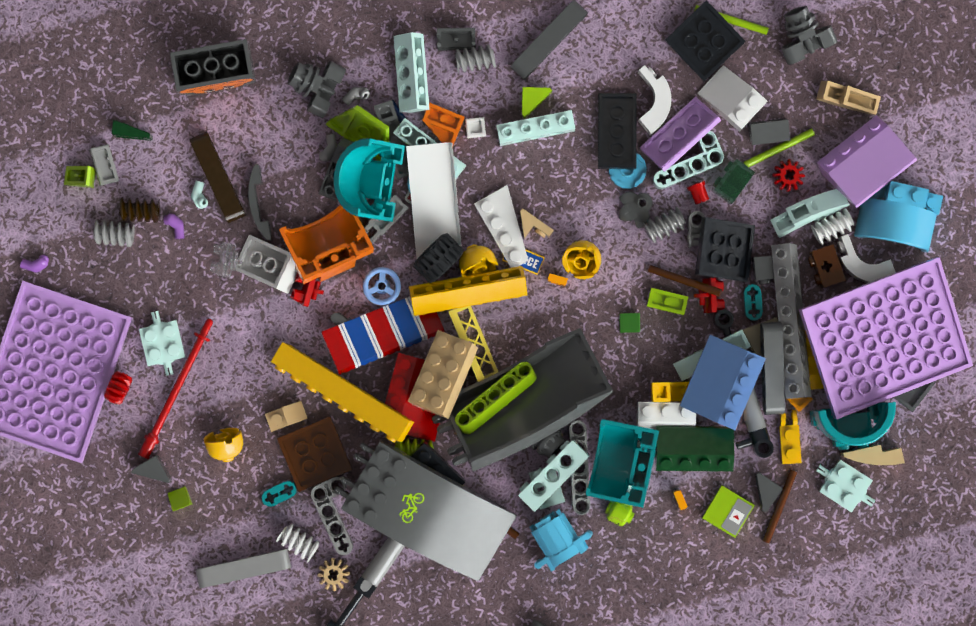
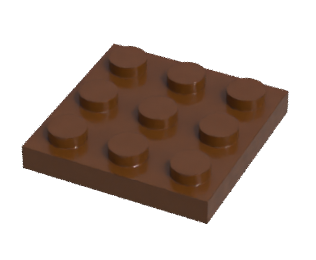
[277,416,353,492]

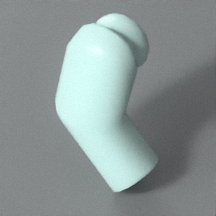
[191,180,208,209]

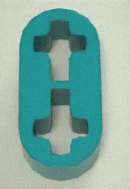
[743,284,763,321]
[262,481,297,507]

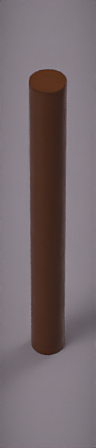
[648,265,722,296]
[762,469,797,544]

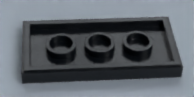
[598,93,637,169]

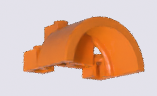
[279,204,374,284]

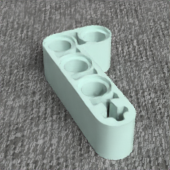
[652,131,724,189]

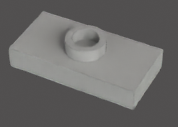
[89,144,119,186]

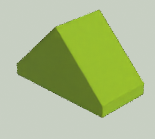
[522,87,552,119]
[64,166,96,188]

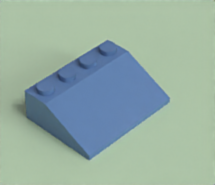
[679,335,766,430]

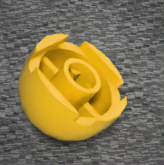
[562,240,601,279]
[459,244,498,277]
[203,428,243,462]

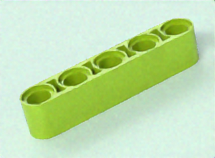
[455,362,537,434]

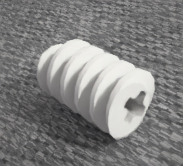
[811,208,854,245]
[276,523,319,563]

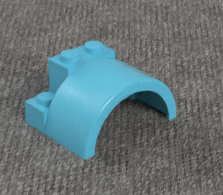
[854,181,943,252]

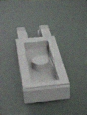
[364,195,409,244]

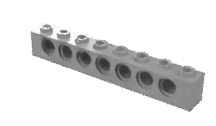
[771,243,811,399]

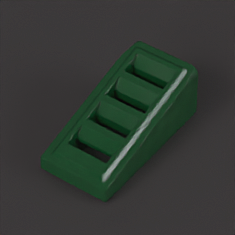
[112,120,153,141]

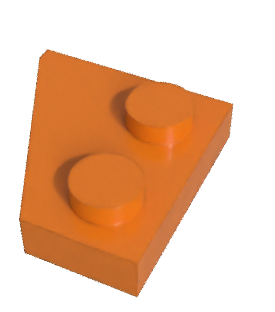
[422,102,465,148]

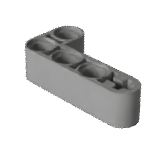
[311,476,353,555]

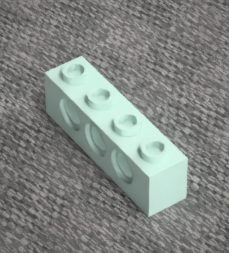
[394,32,429,113]
[496,110,576,146]
[518,440,590,512]

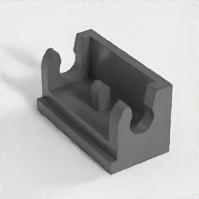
[437,28,476,51]
[748,118,791,145]

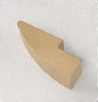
[816,81,881,115]
[840,444,905,465]

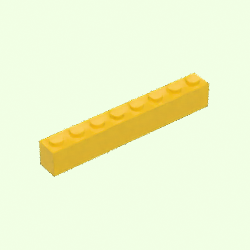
[271,342,414,443]

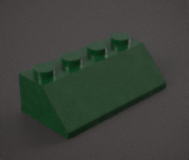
[655,426,735,472]

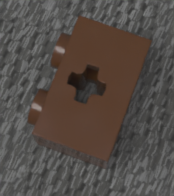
[808,244,846,289]

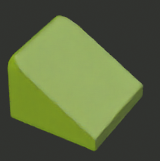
[168,486,192,511]

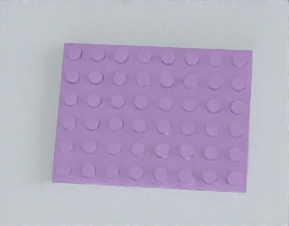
[799,257,973,419]
[0,281,132,463]

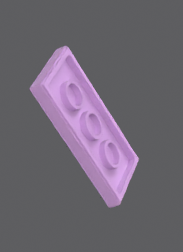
[639,97,721,172]

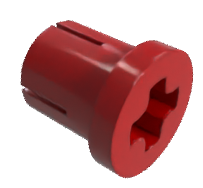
[687,181,709,205]

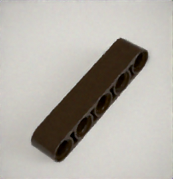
[189,131,246,224]

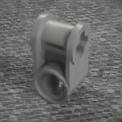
[687,211,705,248]

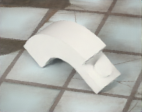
[638,65,671,135]
[837,234,896,283]

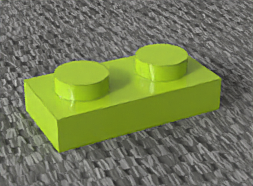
[646,288,688,316]

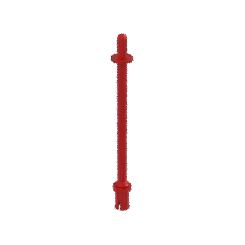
[138,319,213,459]

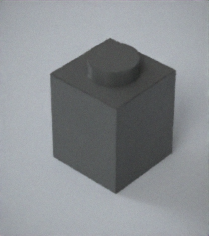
[752,256,774,284]

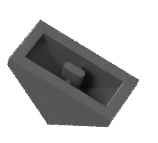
[131,455,172,483]
[754,473,783,512]

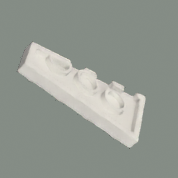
[474,185,528,268]

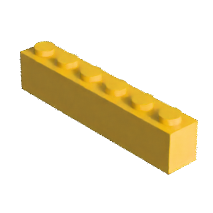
[409,266,527,316]

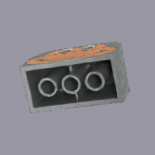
[170,39,256,95]

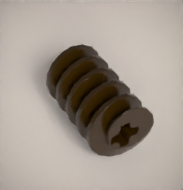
[119,197,160,223]

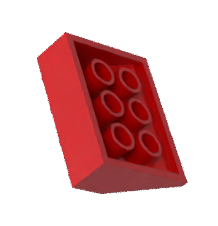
[385,353,440,442]

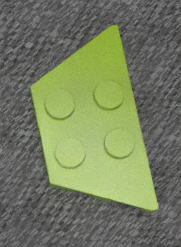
[326,105,390,161]

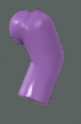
[163,213,184,239]
[20,255,49,273]

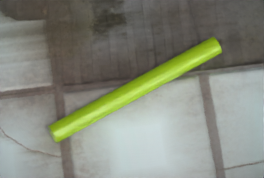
[694,5,769,35]
[743,128,815,169]

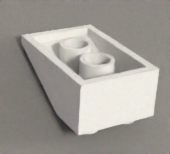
[697,65,767,132]
[233,235,297,294]

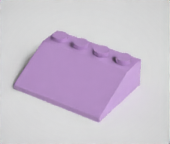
[817,115,917,208]

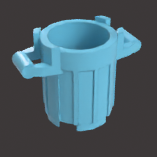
[529,509,593,571]

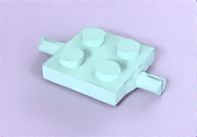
[139,311,186,376]
[816,459,875,513]

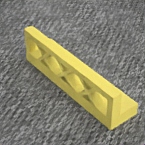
[448,306,498,382]

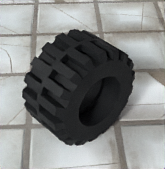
[413,233,464,283]

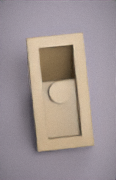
[520,208,554,239]
[265,401,308,432]

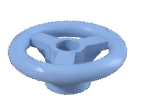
[363,267,401,305]

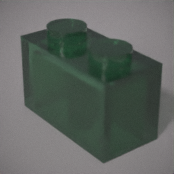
[712,159,755,205]

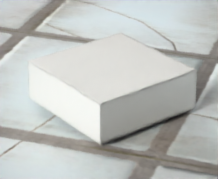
[465,117,486,138]

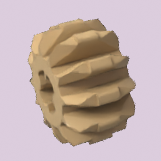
[317,558,350,591]

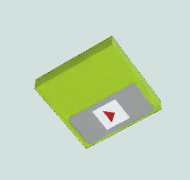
[702,485,755,538]

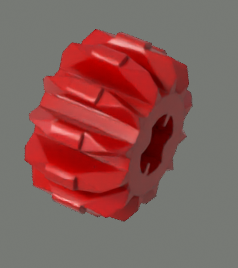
[772,159,805,192]
[104,371,132,405]

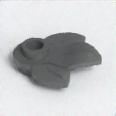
[619,192,653,228]

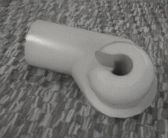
[341,87,370,106]

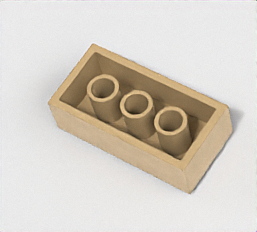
[408,330,478,419]

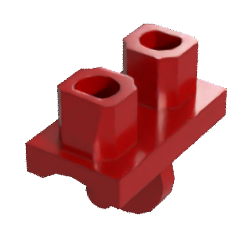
[290,272,324,307]
[693,278,725,313]

